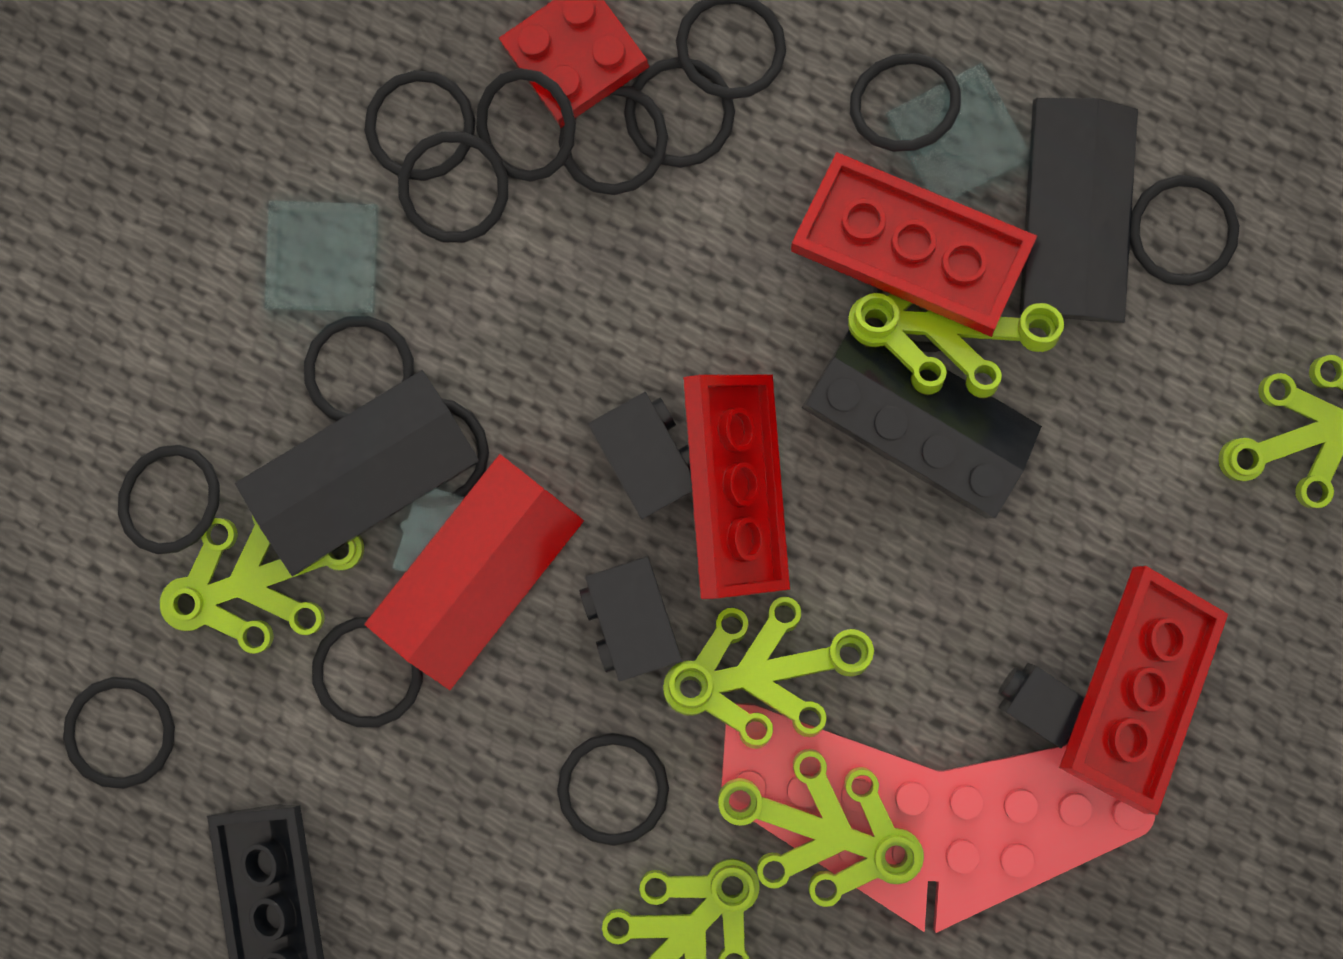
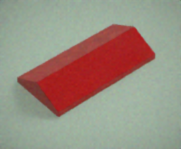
[364,453,584,690]

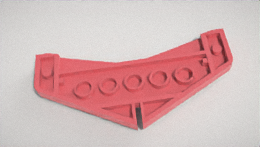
[721,702,1156,933]

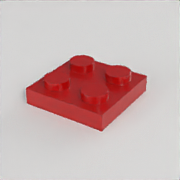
[499,0,649,128]

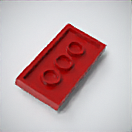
[791,152,1037,337]
[683,374,790,599]
[1059,566,1228,815]

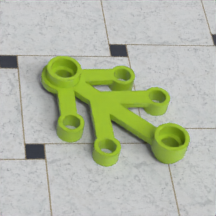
[848,293,1064,398]
[1218,355,1343,508]
[160,515,364,654]
[663,597,874,749]
[718,749,924,907]
[602,858,760,959]

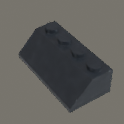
[802,321,1042,519]

